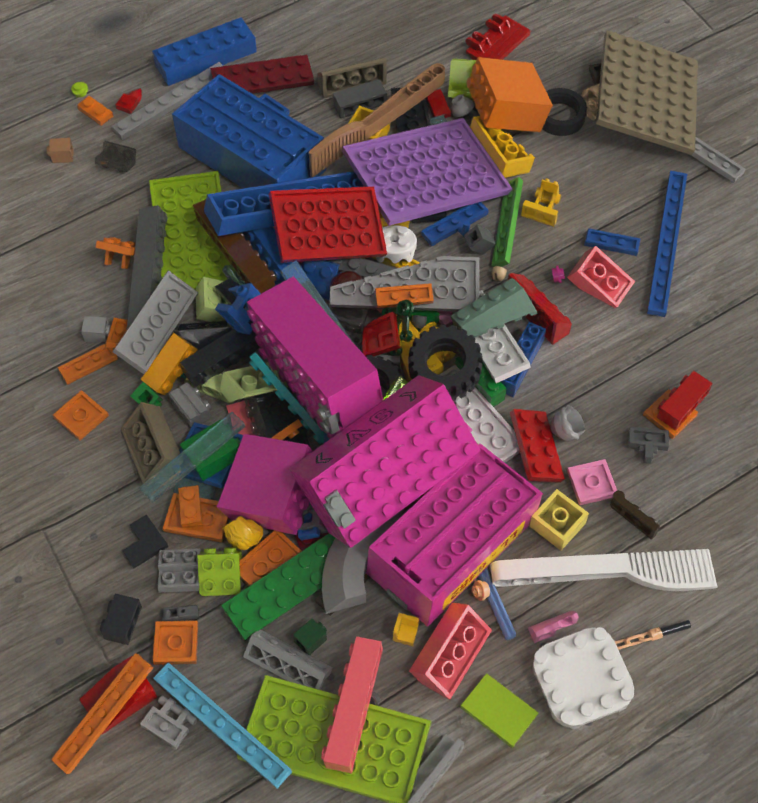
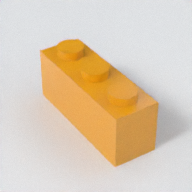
[141,333,198,395]

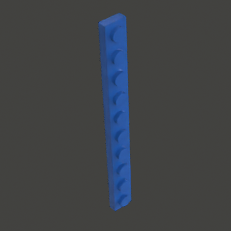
[647,171,687,317]

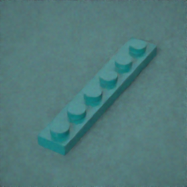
[249,351,324,445]

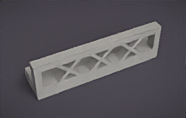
[243,630,333,690]
[408,735,464,803]

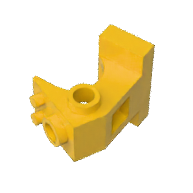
[521,178,561,227]

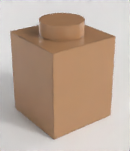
[47,138,74,163]

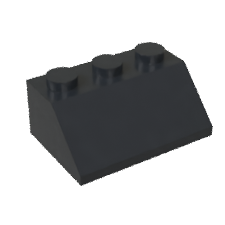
[173,320,232,352]

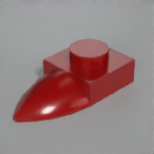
[115,88,142,114]

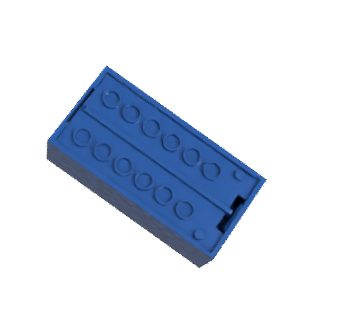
[172,74,326,189]

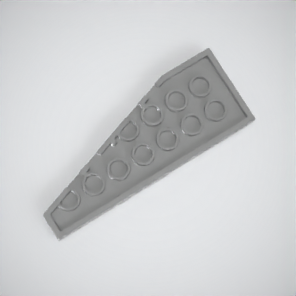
[330,256,479,312]

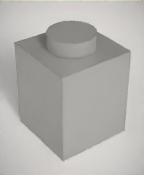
[81,316,111,343]

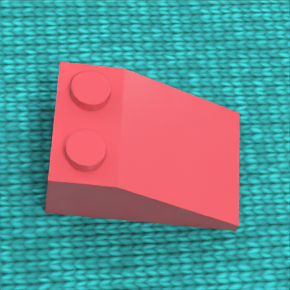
[567,246,635,308]

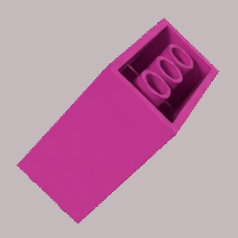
[217,434,313,535]

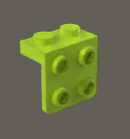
[448,59,476,101]
[197,547,242,596]

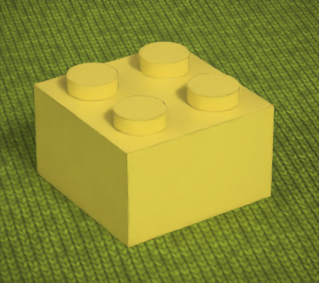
[529,489,589,551]

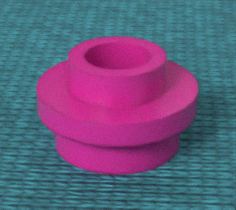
[552,265,565,283]

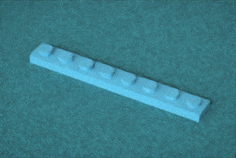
[153,662,292,789]

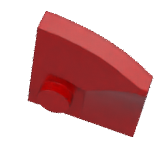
[362,312,401,357]

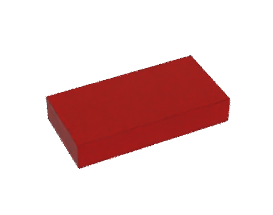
[426,89,451,120]

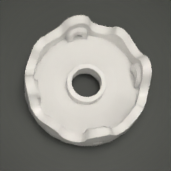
[376,225,417,263]

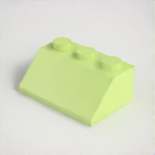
[220,362,288,402]

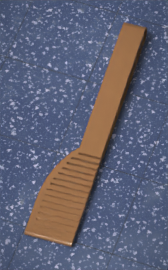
[309,63,445,177]

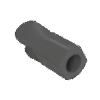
[160,604,199,621]

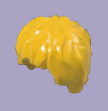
[222,516,263,550]

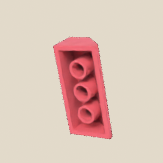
[409,603,492,700]

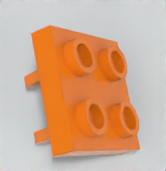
[95,237,136,269]

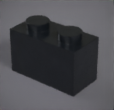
[100,593,142,645]

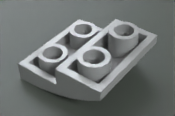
[158,548,201,593]

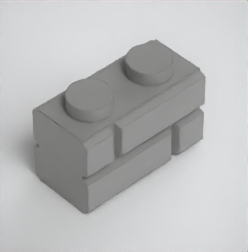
[169,382,211,428]

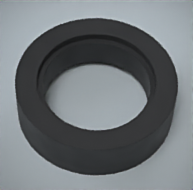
[542,88,587,136]

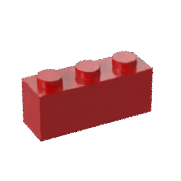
[657,371,713,431]

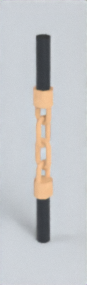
[614,620,691,650]

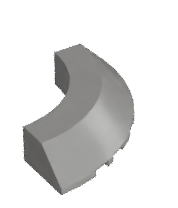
[322,509,405,614]

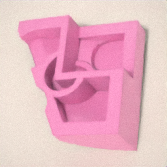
[528,611,579,643]

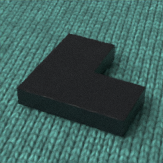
[122,514,168,569]

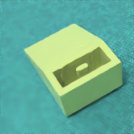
[195,277,227,322]

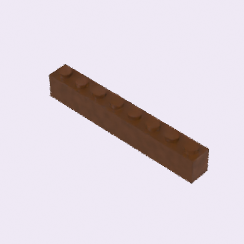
[193,199,276,294]

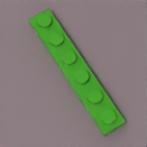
[491,177,523,267]

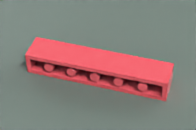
[321,636,383,774]

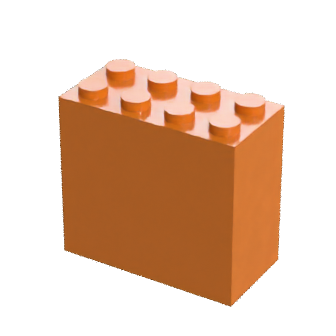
[467,57,553,132]

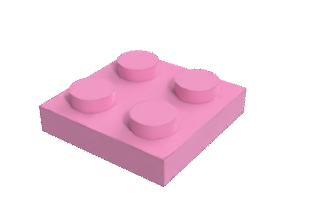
[567,459,617,506]

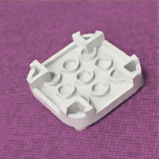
[532,627,634,729]

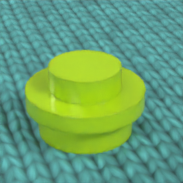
[71,82,88,98]

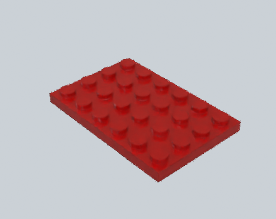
[269,186,387,263]

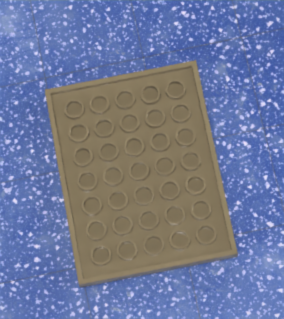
[596,30,698,155]

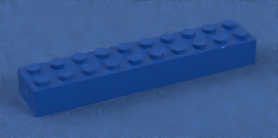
[204,171,364,236]

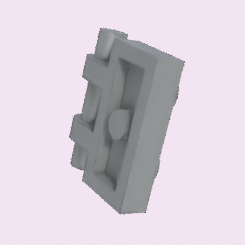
[140,695,198,749]

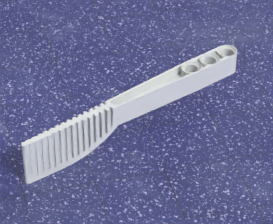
[490,549,717,591]

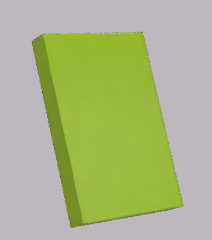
[460,673,539,748]

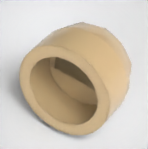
[492,266,507,281]

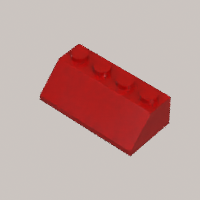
[508,273,572,345]

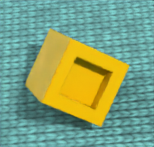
[393,613,419,646]

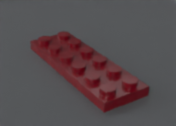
[210,55,315,94]

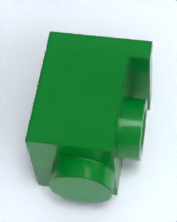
[130,382,163,408]

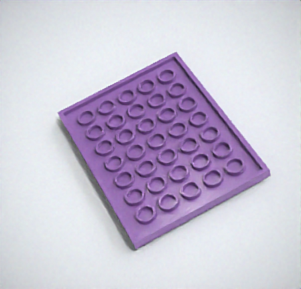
[342,118,513,226]

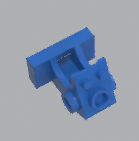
[215,283,261,334]

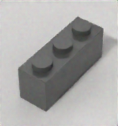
[333,79,387,119]

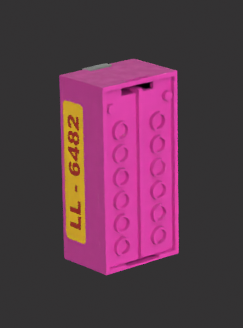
[366,443,543,627]

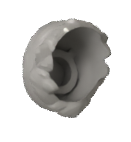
[550,405,585,441]

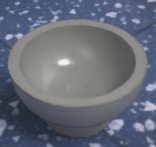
[451,94,475,117]

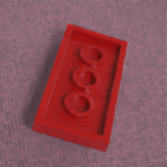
[510,409,565,483]

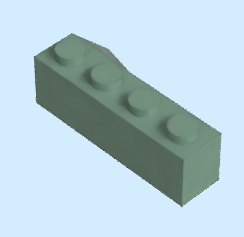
[451,278,537,338]

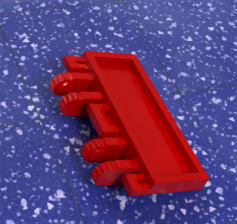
[465,14,531,60]

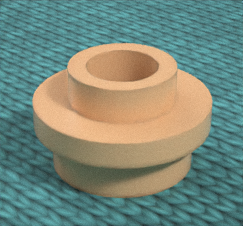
[472,580,490,601]

